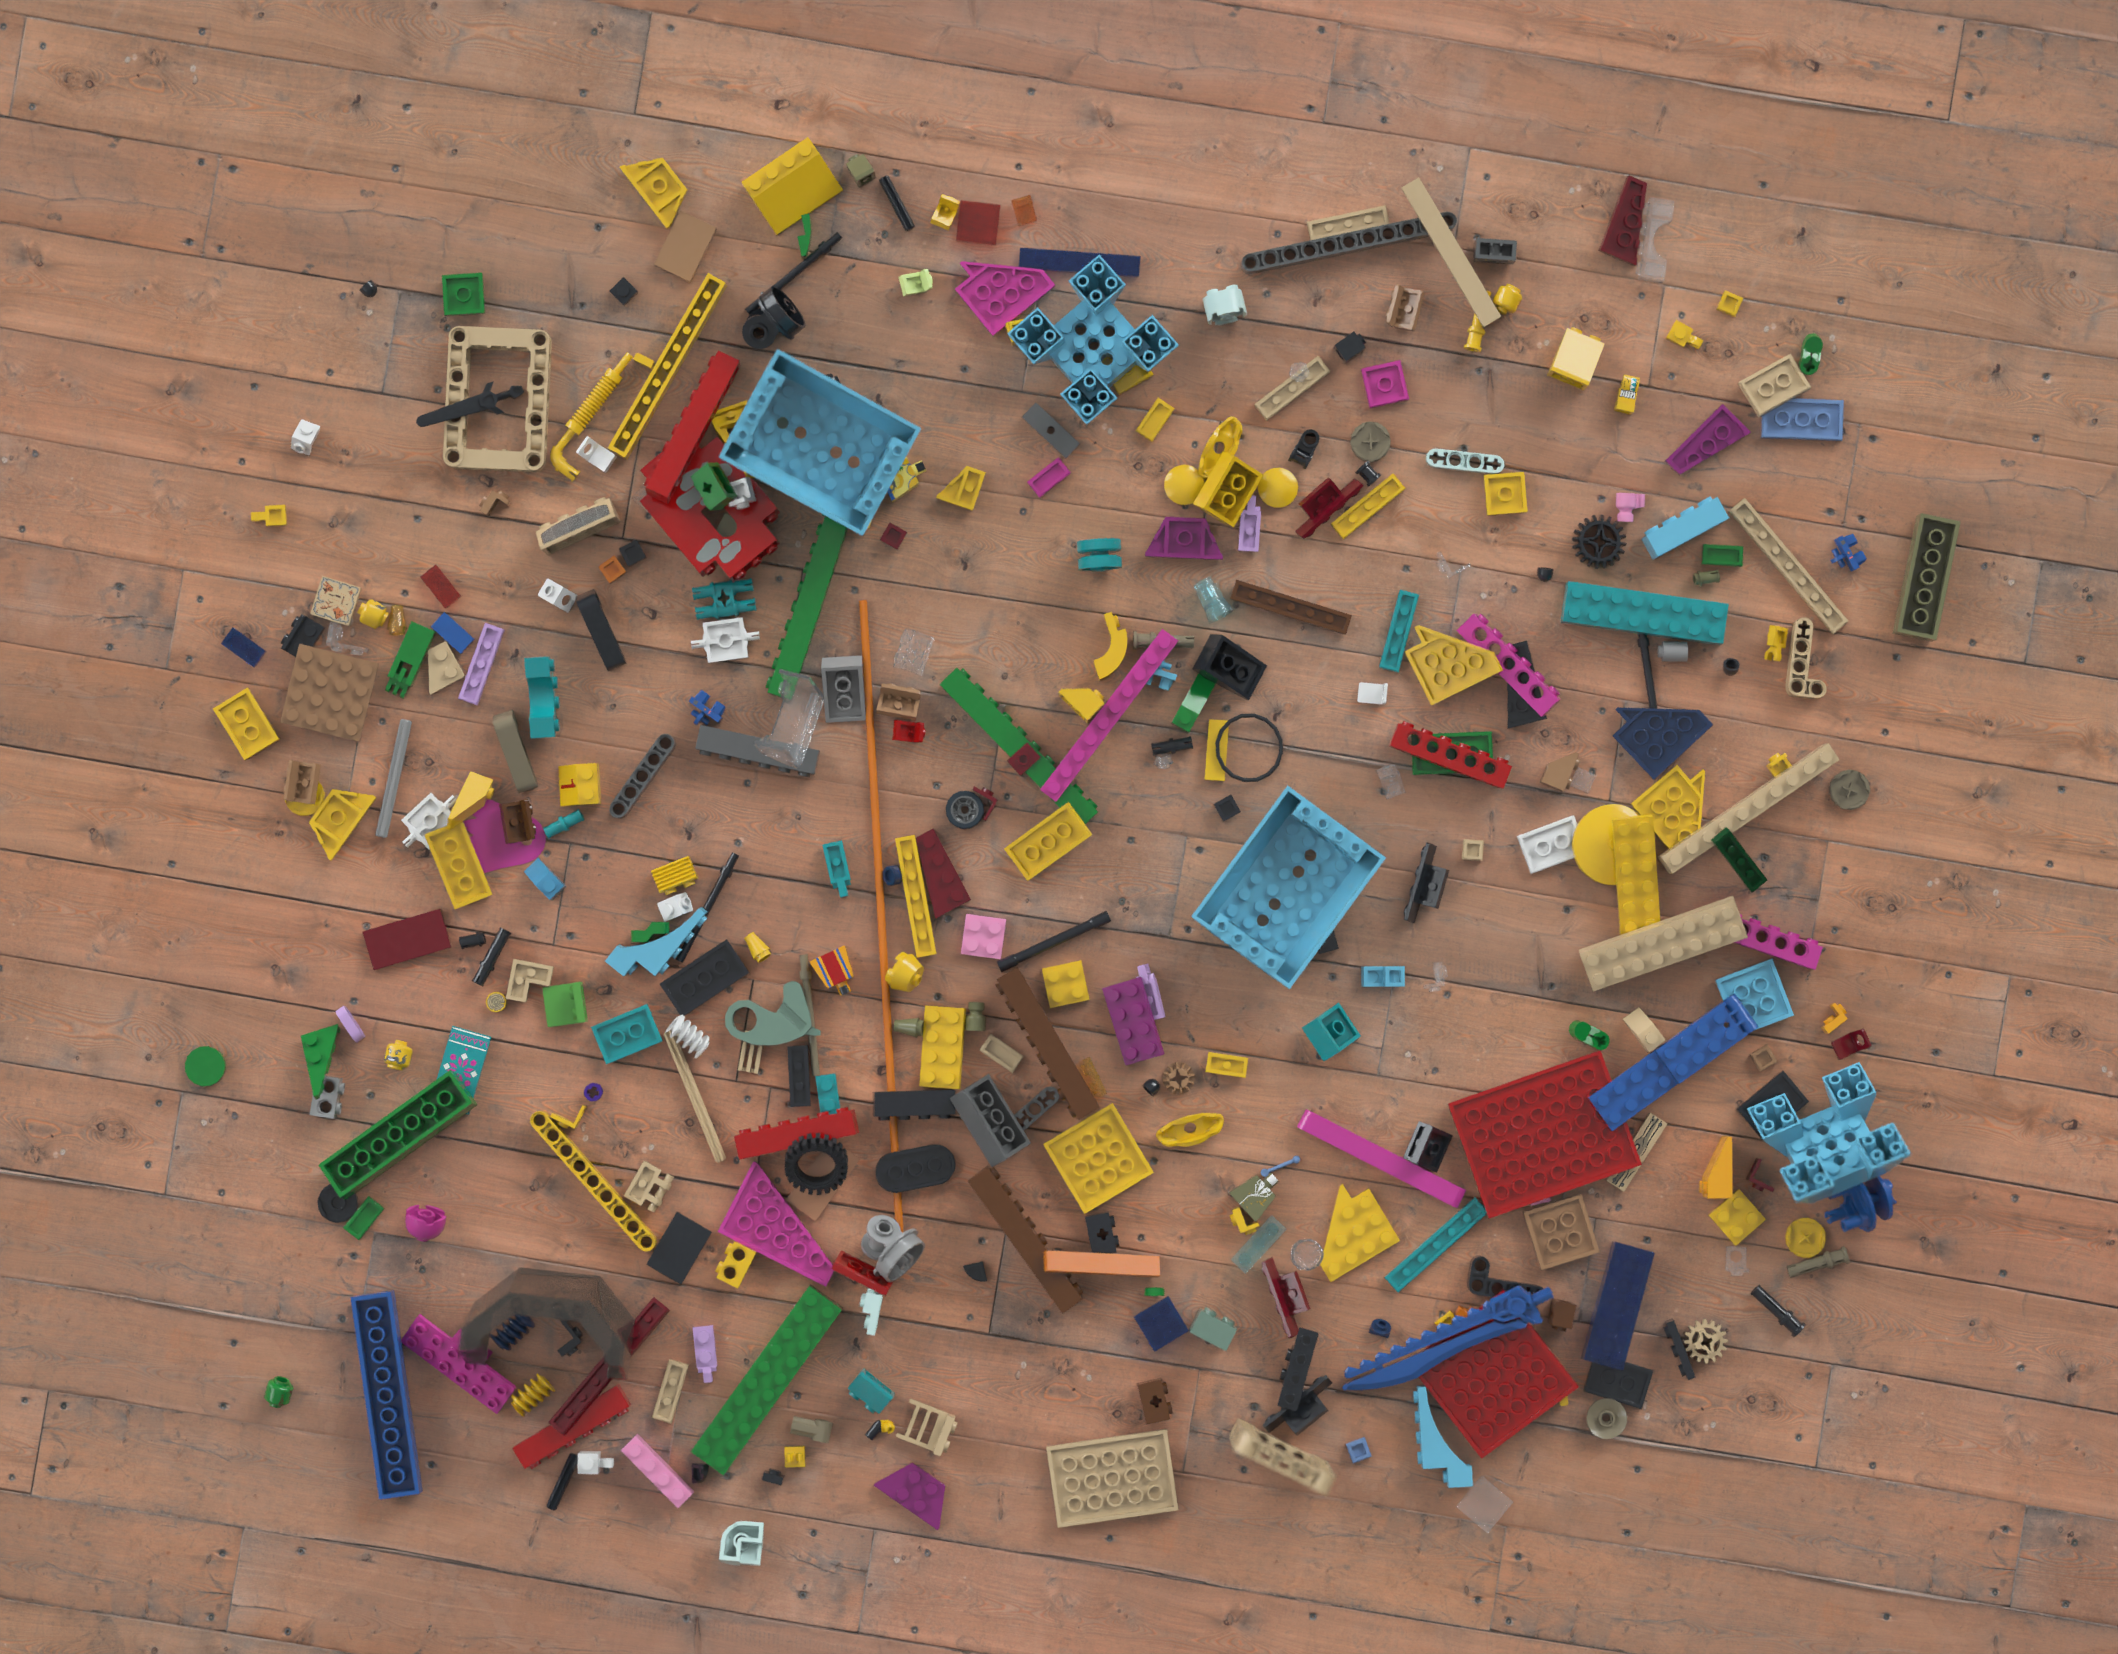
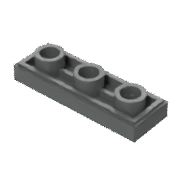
[1022,403,1080,458]

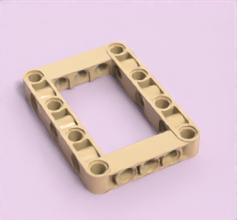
[443,326,552,472]
[1229,1418,1336,1495]

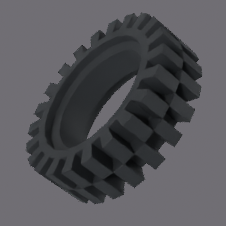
[785,1133,848,1195]

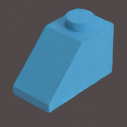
[524,858,567,900]

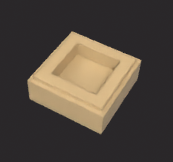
[1462,839,1484,861]

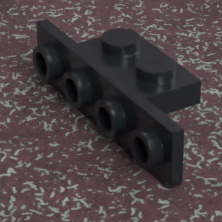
[1404,843,1450,923]
[1277,1327,1319,1411]
[1263,1375,1332,1436]

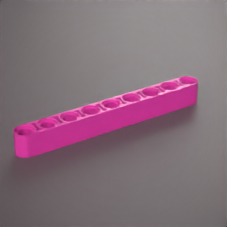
[1297,1109,1466,1208]

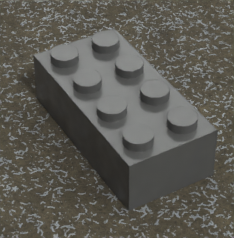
[950,1074,1031,1167]

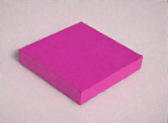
[1361,360,1409,409]

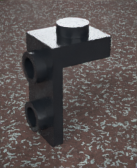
[554,1309,583,1357]

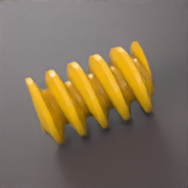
[511,1373,555,1417]

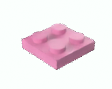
[961,914,1006,959]

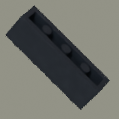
[872,1090,956,1121]

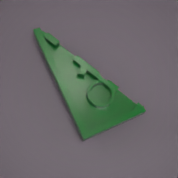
[301,1024,340,1100]

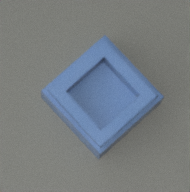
[1346,1437,1372,1463]

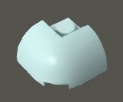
[719,1521,764,1566]

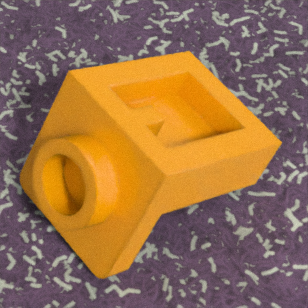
[1821,1003,1848,1034]

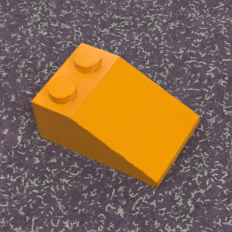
[1699,1136,1733,1198]

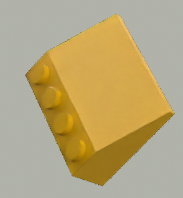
[742,137,843,235]

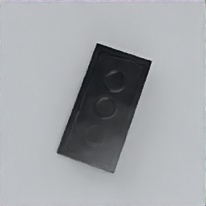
[660,939,750,1016]

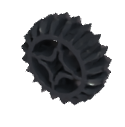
[1572,515,1627,569]

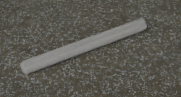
[376,719,412,838]

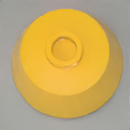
[885,952,924,992]

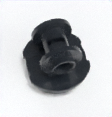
[742,286,806,349]

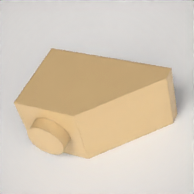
[1623,1007,1665,1052]

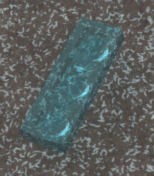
[1230,1215,1286,1274]

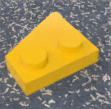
[936,466,986,511]

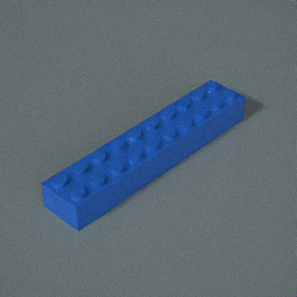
[351,1290,423,1500]

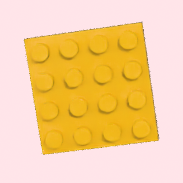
[1043,1103,1154,1214]

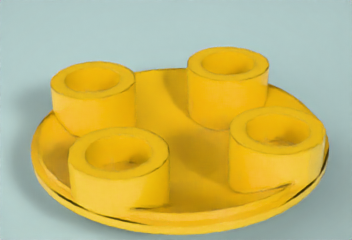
[1164,465,1204,505]
[1258,468,1298,508]

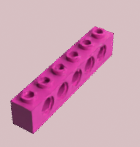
[1456,613,1561,717]
[1734,914,1823,970]

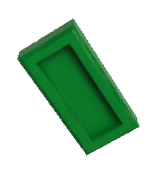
[1701,544,1744,567]
[343,1196,385,1240]

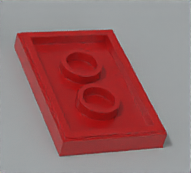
[831,1251,893,1296]

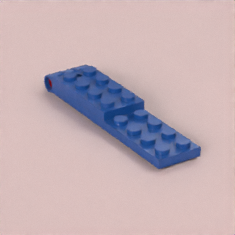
[1588,993,1758,1131]

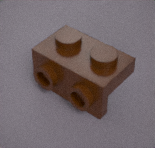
[499,799,536,844]

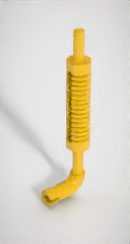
[550,353,633,482]

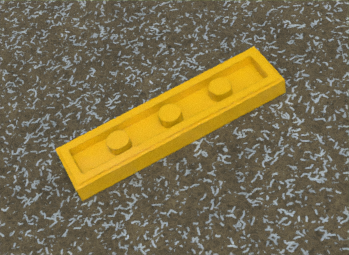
[1330,473,1406,539]

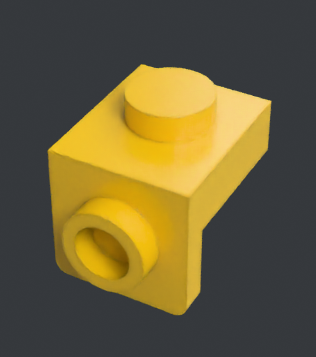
[930,194,960,231]
[1766,753,1792,777]
[1229,1207,1259,1235]

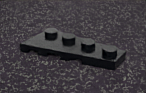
[1507,640,1547,729]

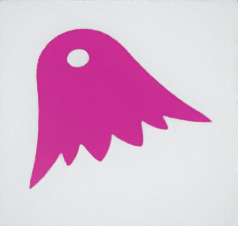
[463,783,546,873]

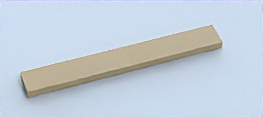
[1401,177,1501,327]
[1729,498,1848,634]

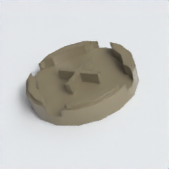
[1350,422,1391,462]
[1829,770,1870,810]

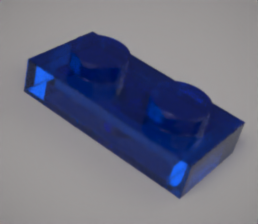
[221,627,267,667]

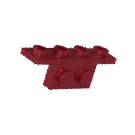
[1295,477,1364,539]
[1262,1257,1311,1338]

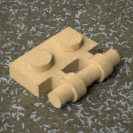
[624,1160,674,1212]

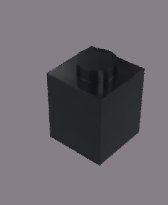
[1333,332,1366,364]

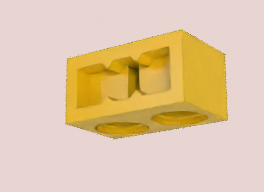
[715,1241,757,1289]

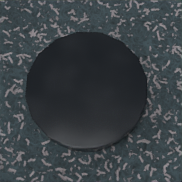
[317,1184,358,1223]

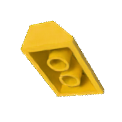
[1058,689,1105,723]

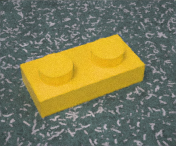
[1205,1052,1248,1078]

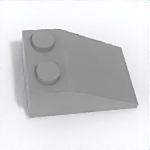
[821,655,866,723]

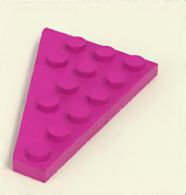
[718,1161,834,1287]

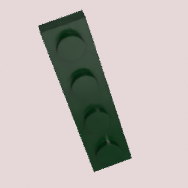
[1711,827,1767,893]

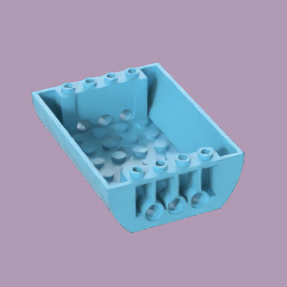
[719,349,921,536]
[1191,786,1386,989]

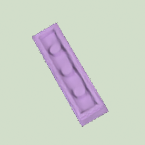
[458,623,505,706]

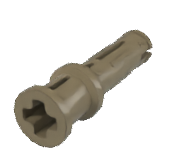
[1133,631,1194,649]
[1787,1246,1850,1278]

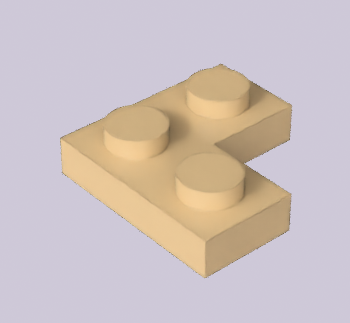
[506,959,554,1002]

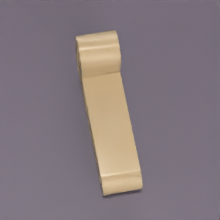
[1785,618,1827,699]

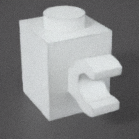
[578,1451,614,1474]

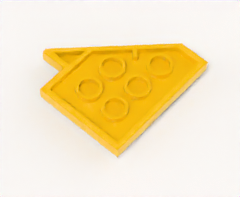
[1405,625,1503,706]
[1630,765,1705,849]
[1320,1184,1400,1282]

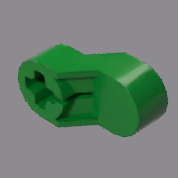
[1799,333,1823,375]
[631,922,670,942]
[1569,1020,1610,1050]

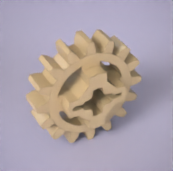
[1683,1319,1728,1363]

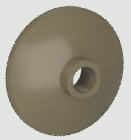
[1586,1398,1627,1439]

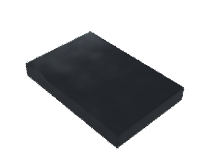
[1736,1070,1809,1140]
[646,1211,712,1284]
[1583,1352,1653,1409]

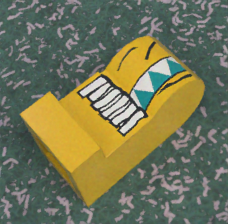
[1614,374,1640,415]

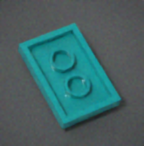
[591,1004,663,1064]

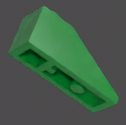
[1171,673,1215,733]

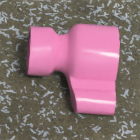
[1616,493,1645,522]

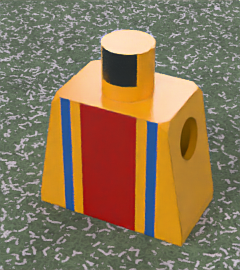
[809,945,854,996]

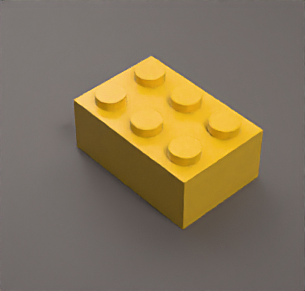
[1193,452,1263,527]

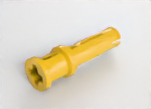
[1464,291,1492,352]

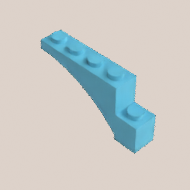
[605,907,708,977]
[1413,1385,1473,1488]

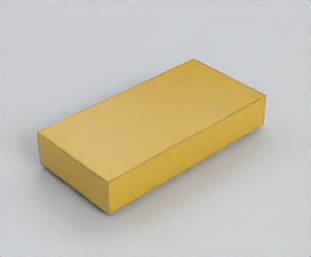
[1136,397,1175,442]

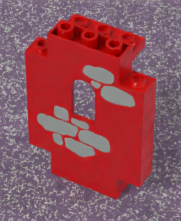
[640,437,780,582]

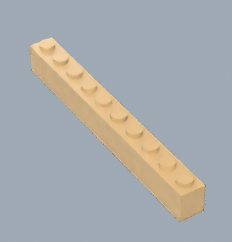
[1658,743,1839,874]

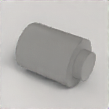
[1658,641,1688,662]

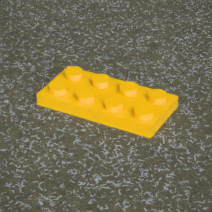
[1004,802,1092,881]
[424,821,493,909]
[919,1006,966,1089]

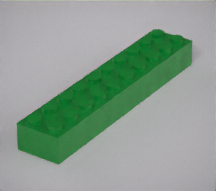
[691,1284,843,1476]

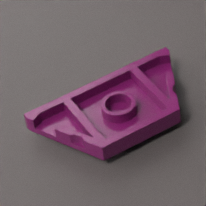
[1145,517,1223,560]
[874,1462,946,1530]

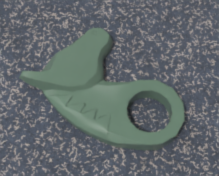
[725,981,821,1045]

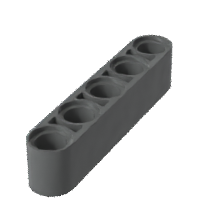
[609,734,676,819]

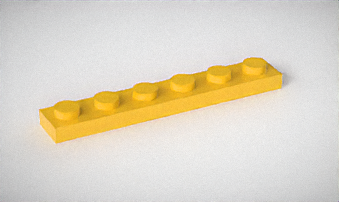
[895,835,937,958]

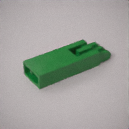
[385,621,436,699]

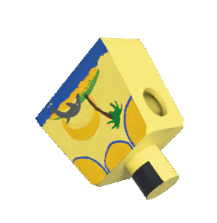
[887,457,926,503]

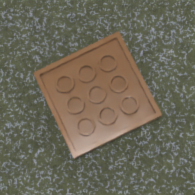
[280,644,379,742]

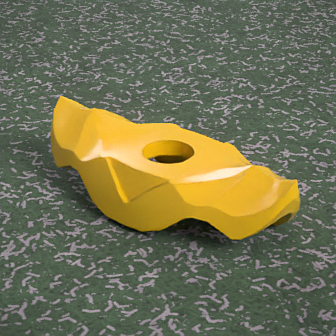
[1198,416,1243,479]
[1156,1113,1224,1147]

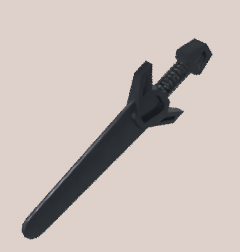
[416,381,524,427]

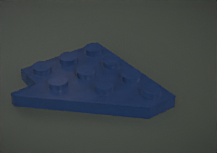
[1612,707,1713,780]

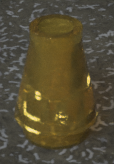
[387,605,407,636]

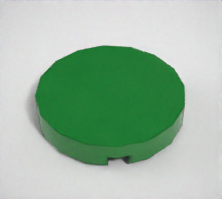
[185,1046,226,1086]

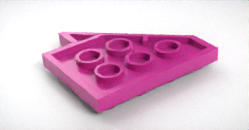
[955,261,1055,336]

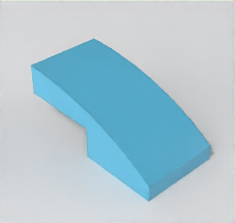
[1361,966,1405,987]

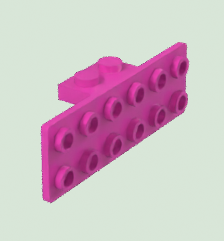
[401,1314,516,1414]

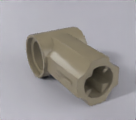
[790,1416,833,1443]

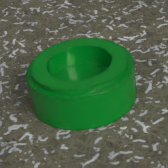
[1144,1287,1165,1296]

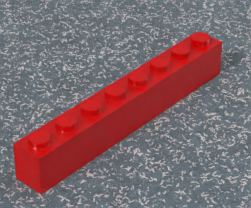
[644,351,740,504]

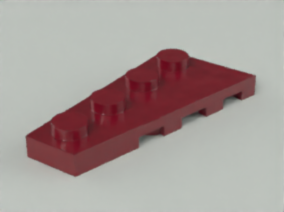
[1598,176,1647,266]
[916,829,971,919]

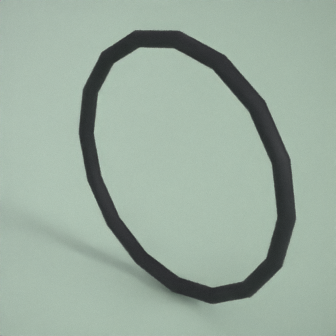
[1215,713,1283,782]

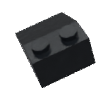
[1192,634,1267,700]

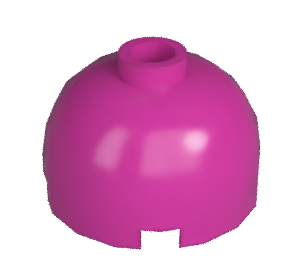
[405,1205,446,1242]

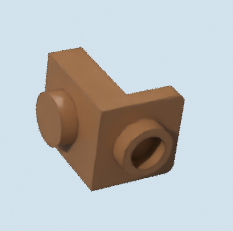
[479,490,511,517]

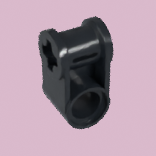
[1288,429,1320,470]

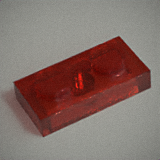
[420,565,462,609]

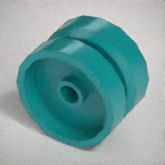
[1077,538,1122,572]

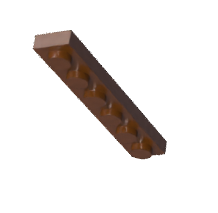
[1230,580,1352,635]

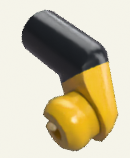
[865,1420,895,1441]

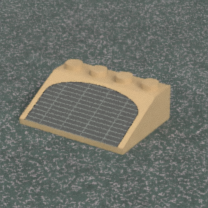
[536,497,621,555]

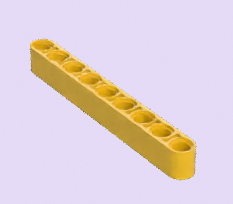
[530,1111,657,1252]

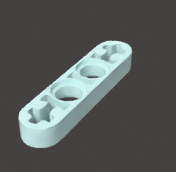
[1426,449,1504,474]

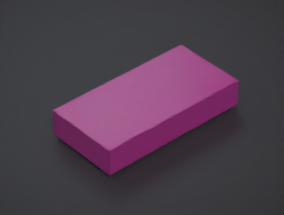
[1027,457,1071,498]

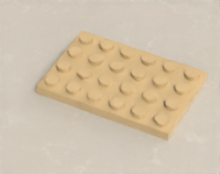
[1046,1429,1178,1528]

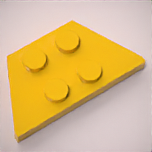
[620,157,688,229]
[309,789,377,861]

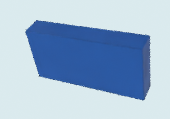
[431,612,475,654]

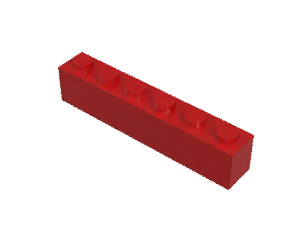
[734,1107,860,1160]
[512,1384,631,1469]

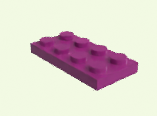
[1102,977,1164,1066]

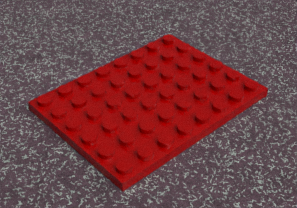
[1448,1050,1642,1219]

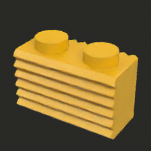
[651,856,699,895]

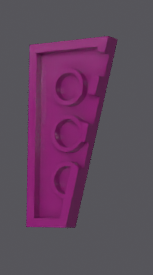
[1665,404,1751,475]

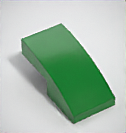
[798,214,812,259]

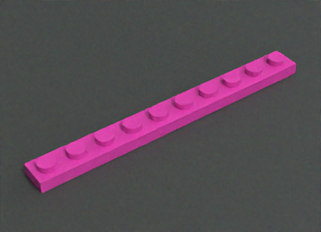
[1040,629,1178,802]

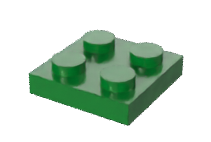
[442,273,485,316]

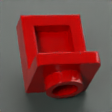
[892,720,926,743]

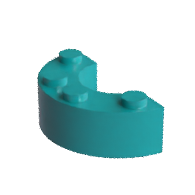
[524,656,560,738]

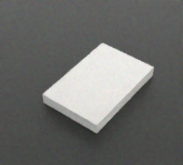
[1517,815,1577,874]

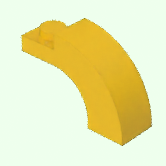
[1093,612,1127,681]

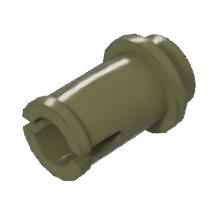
[1693,570,1720,587]

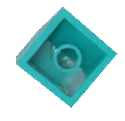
[1302,1003,1361,1061]
[847,1368,895,1414]

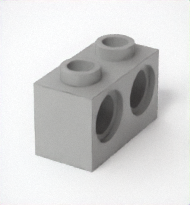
[310,1075,345,1119]

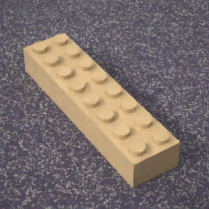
[1579,896,1748,991]

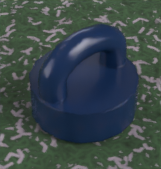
[883,865,903,886]

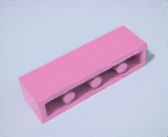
[621,1434,694,1508]

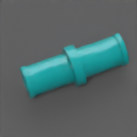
[543,809,585,839]

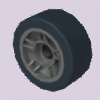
[946,791,984,829]

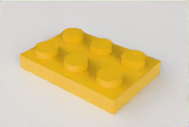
[213,688,280,761]

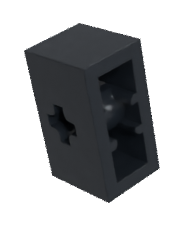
[1085,1211,1120,1254]

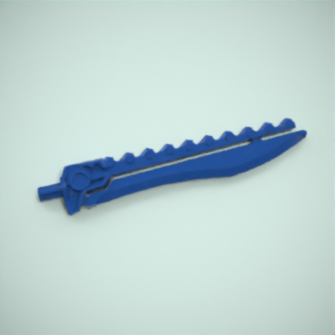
[1342,1286,1554,1391]

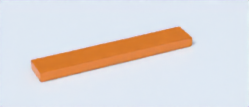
[1044,1250,1160,1277]

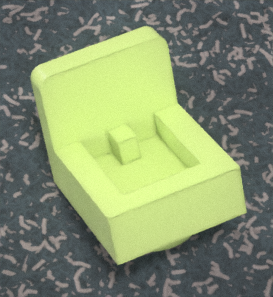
[899,269,933,296]

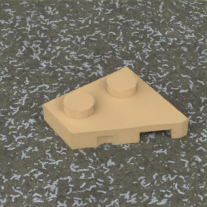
[428,641,466,695]

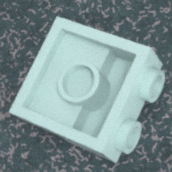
[860,1287,883,1335]

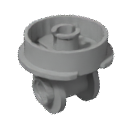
[861,1215,925,1282]

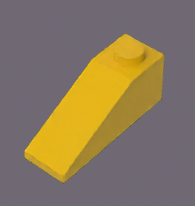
[446,771,495,830]

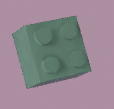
[1189,1307,1237,1351]

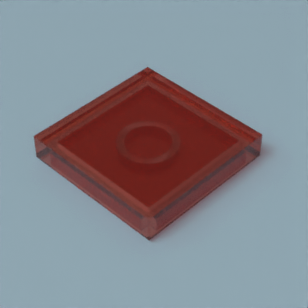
[956,200,1001,246]

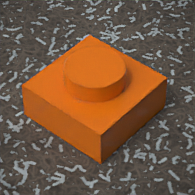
[598,555,626,584]

